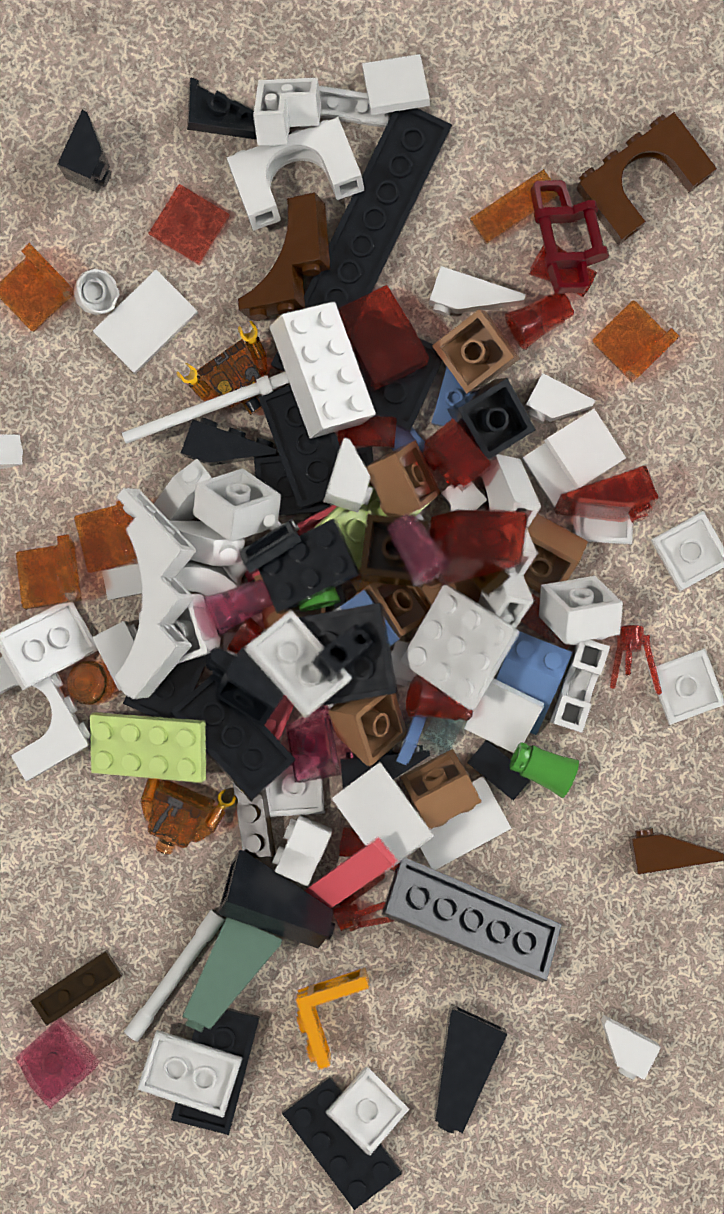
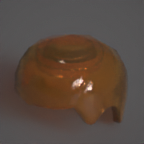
[66,661,116,705]

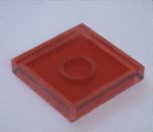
[148,184,230,265]

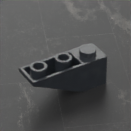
[180,417,278,466]
[340,745,430,789]

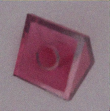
[286,705,341,783]

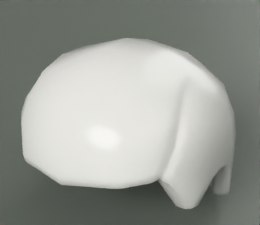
[73,269,119,315]

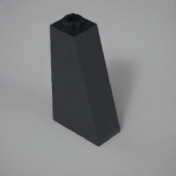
[218,850,335,949]
[434,1004,507,1134]

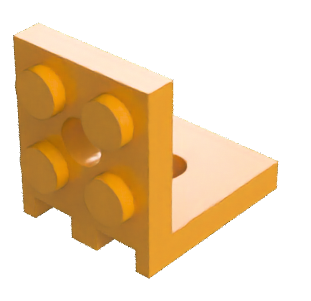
[296,968,369,1070]

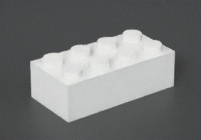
[270,302,376,439]

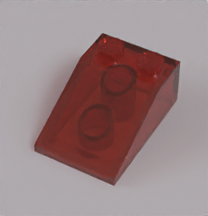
[338,285,429,391]
[554,465,659,523]
[424,510,528,586]

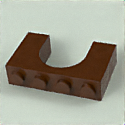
[576,112,717,245]

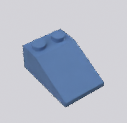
[495,632,572,735]

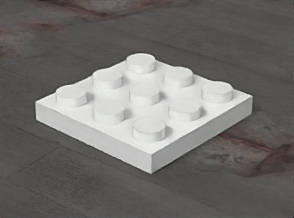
[400,584,520,710]

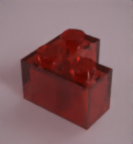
[423,418,492,492]

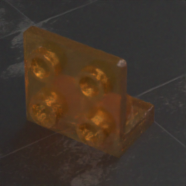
[0,243,74,332]
[592,300,680,383]
[74,501,138,573]
[16,534,82,610]

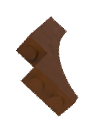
[238,192,330,321]

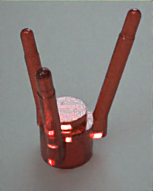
[610,625,662,695]
[333,874,395,932]

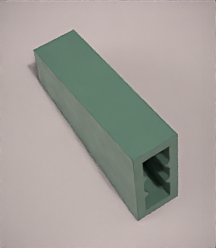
[182,917,282,1032]

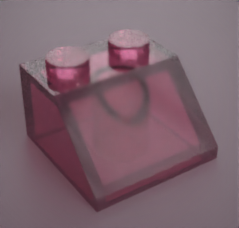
[15,1017,100,1109]

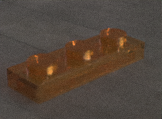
[470,169,559,245]

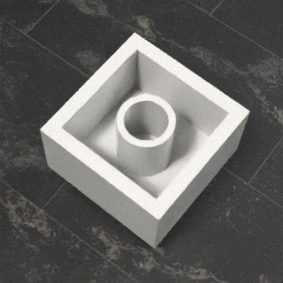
[193,468,281,542]
[539,576,623,644]

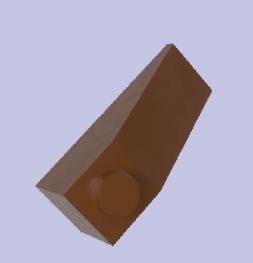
[628,828,724,875]

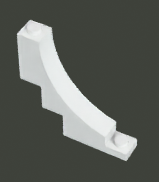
[478,454,541,628]
[114,488,197,699]

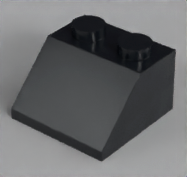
[57,110,112,193]

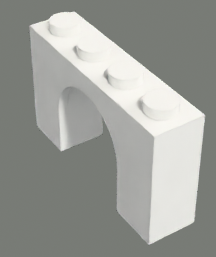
[226,117,364,231]
[0,656,91,781]

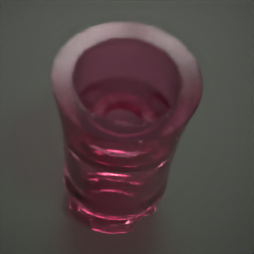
[388,514,451,586]
[203,579,273,636]

